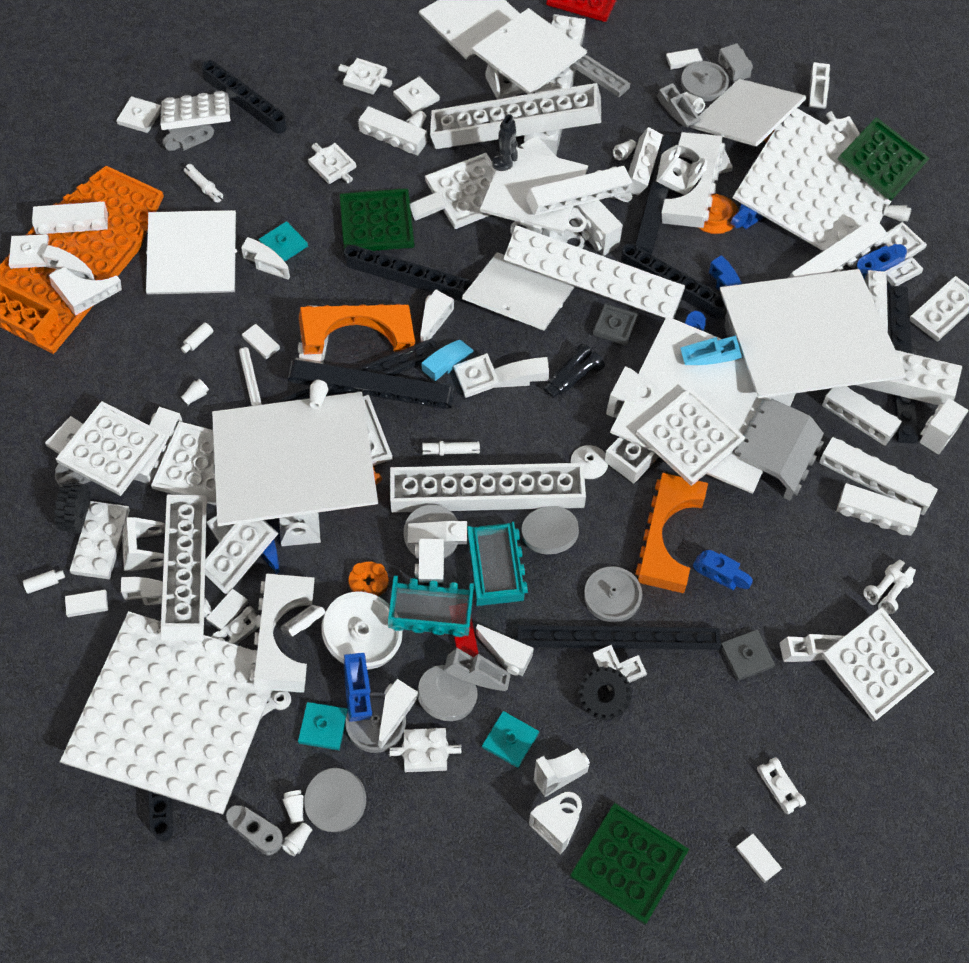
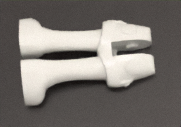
[863,560,916,614]

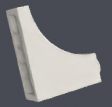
[49,267,122,316]
[534,748,590,797]

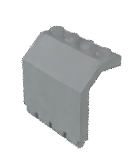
[734,399,824,500]

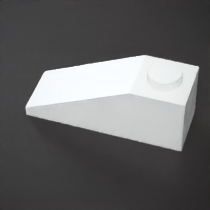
[421,290,454,342]
[408,521,467,544]
[476,624,533,676]
[378,679,418,749]

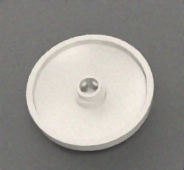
[321,592,402,669]

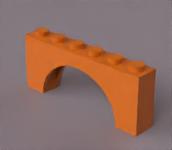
[299,304,415,355]
[635,473,708,593]

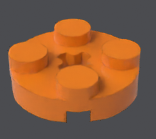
[349,562,389,597]

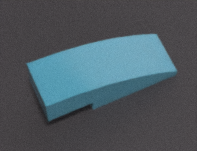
[680,335,742,365]
[422,340,473,381]

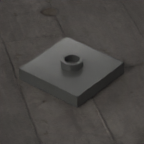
[593,304,639,346]
[721,630,775,681]

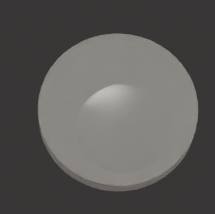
[681,61,729,101]
[403,505,458,559]
[522,506,579,554]
[584,567,642,623]
[417,665,477,721]
[346,692,406,753]
[304,768,366,832]

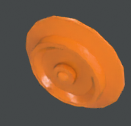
[698,194,739,234]

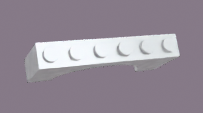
[661,132,725,228]
[250,574,314,693]

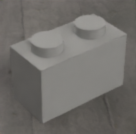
[718,44,753,83]

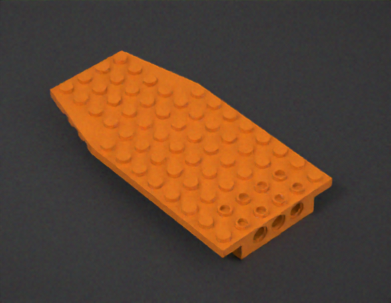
[0,166,164,354]

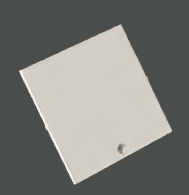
[419,0,520,60]
[471,8,587,94]
[690,79,806,147]
[480,147,588,234]
[146,210,237,294]
[462,252,575,331]

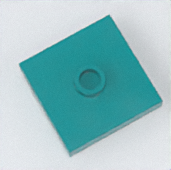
[259,221,308,262]
[298,702,348,750]
[482,711,539,768]

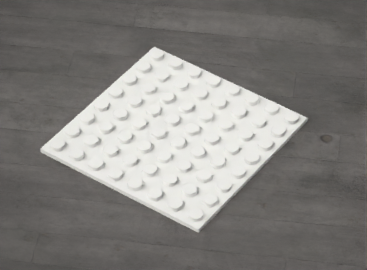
[733,108,891,268]
[720,269,906,398]
[610,316,796,494]
[212,392,378,526]
[60,611,272,814]

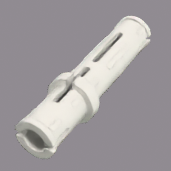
[184,164,223,202]
[422,441,480,456]

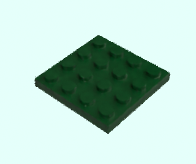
[837,117,930,201]
[340,188,414,251]
[570,803,689,926]

